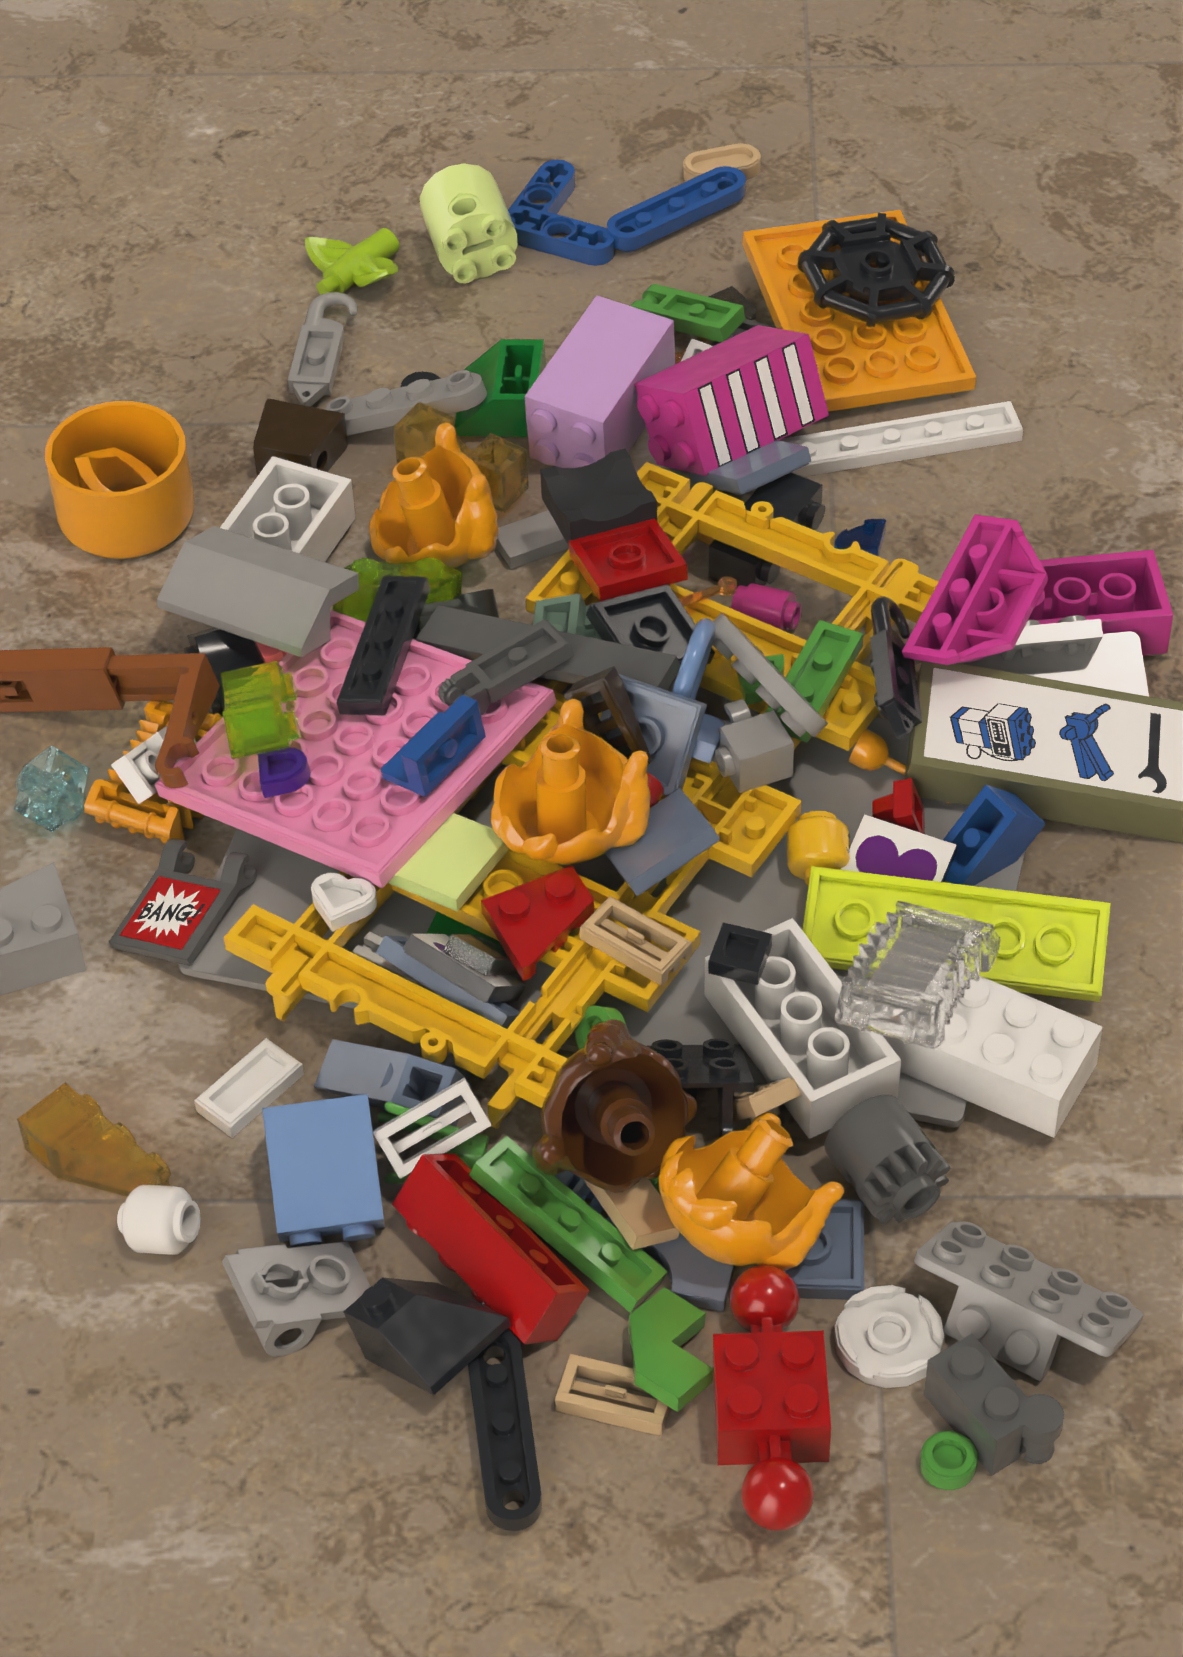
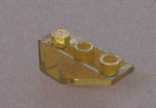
[17,1082,171,1197]

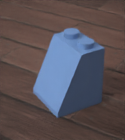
[262,1094,385,1248]

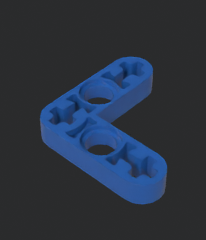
[508,159,615,266]

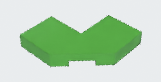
[628,1287,714,1412]

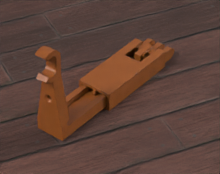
[0,647,220,788]

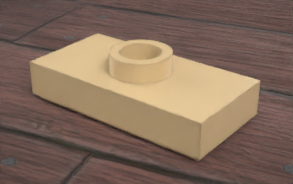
[717,1077,801,1124]

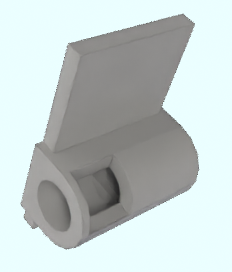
[222,1241,371,1356]

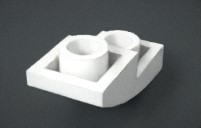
[111,725,197,804]

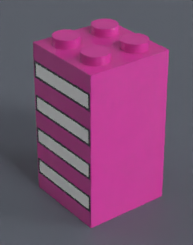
[634,325,829,476]

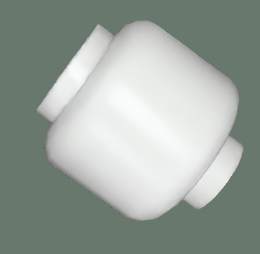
[117,1185,201,1255]

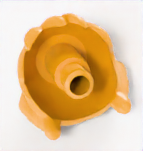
[369,422,499,573]
[490,699,651,865]
[658,1112,844,1271]

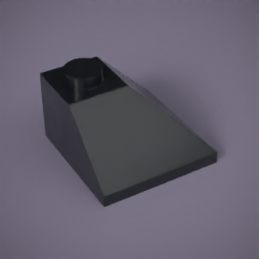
[343,1277,511,1395]

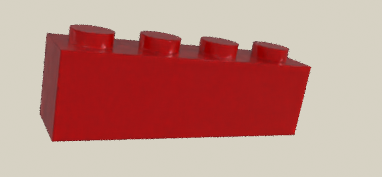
[392,1153,590,1344]

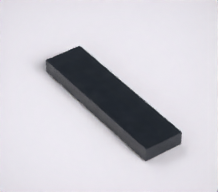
[336,576,430,715]

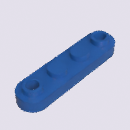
[607,166,746,252]

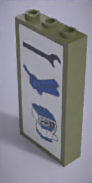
[904,661,1183,843]

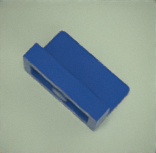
[381,695,486,797]

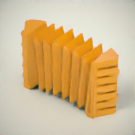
[84,701,222,844]

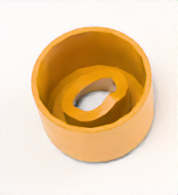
[45,401,195,559]

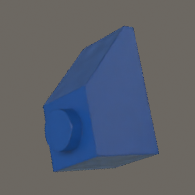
[943,785,1046,886]

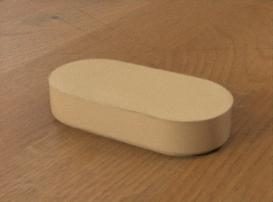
[683,143,761,181]

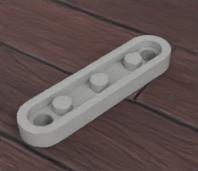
[325,370,487,436]
[713,613,828,737]

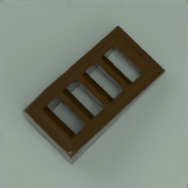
[564,666,652,764]

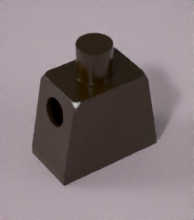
[253,398,348,475]

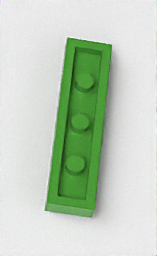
[469,1135,668,1313]

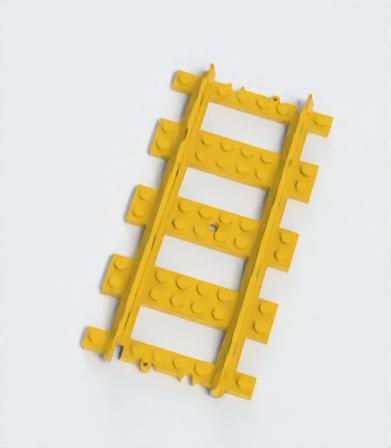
[223,462,939,1129]

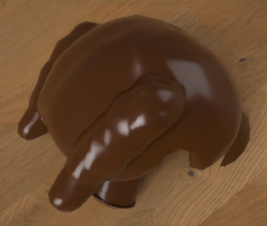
[532,1019,697,1193]

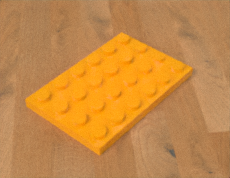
[742,210,977,412]

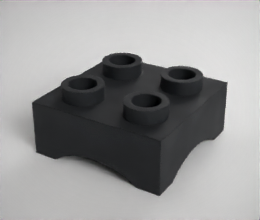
[540,448,657,546]

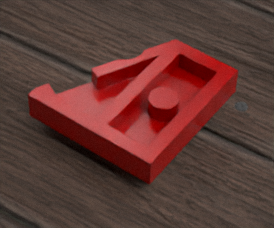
[481,865,594,981]

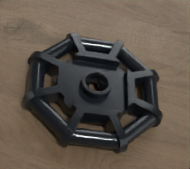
[797,213,955,327]

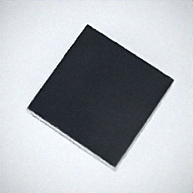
[708,922,772,985]

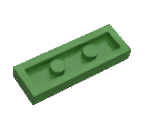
[765,620,863,743]

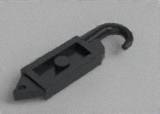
[870,596,922,740]

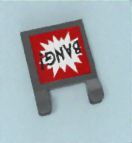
[109,839,257,966]

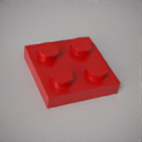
[568,518,688,602]

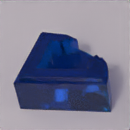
[834,519,886,557]

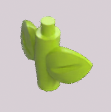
[305,228,400,295]

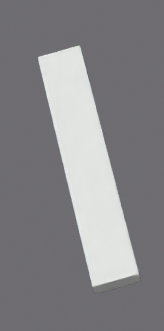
[779,401,1023,477]

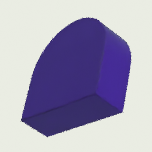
[258,748,311,798]

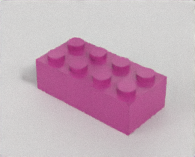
[1028,550,1173,656]

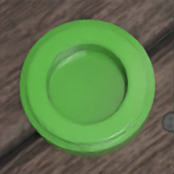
[920,1431,978,1490]

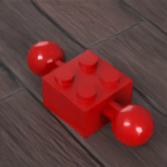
[712,1265,831,1531]

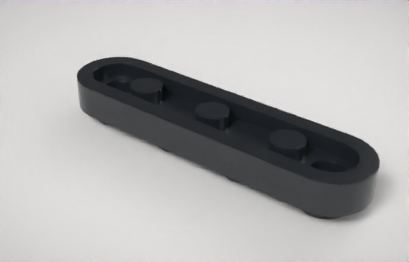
[468,1329,542,1531]

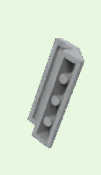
[157,526,359,657]

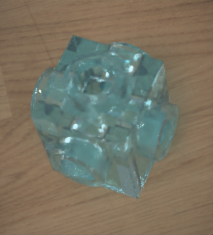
[14,745,90,832]

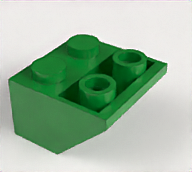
[454,339,547,437]

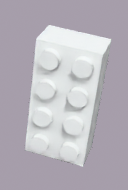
[220,456,355,562]
[704,918,901,1139]
[870,949,1103,1138]

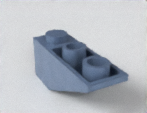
[314,1039,472,1126]

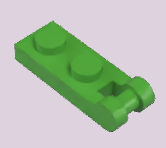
[630,284,746,342]

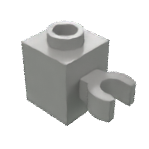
[715,699,794,793]

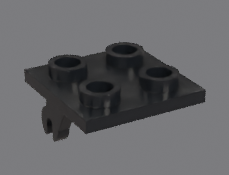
[647,1039,754,1138]

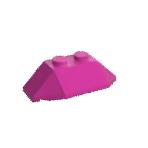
[902,514,1048,665]

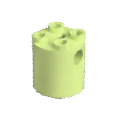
[420,163,518,284]

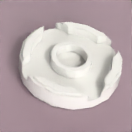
[834,1285,944,1388]

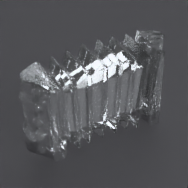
[835,901,1001,1049]

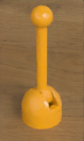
[849,729,950,803]

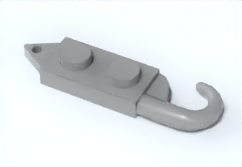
[288,292,358,407]

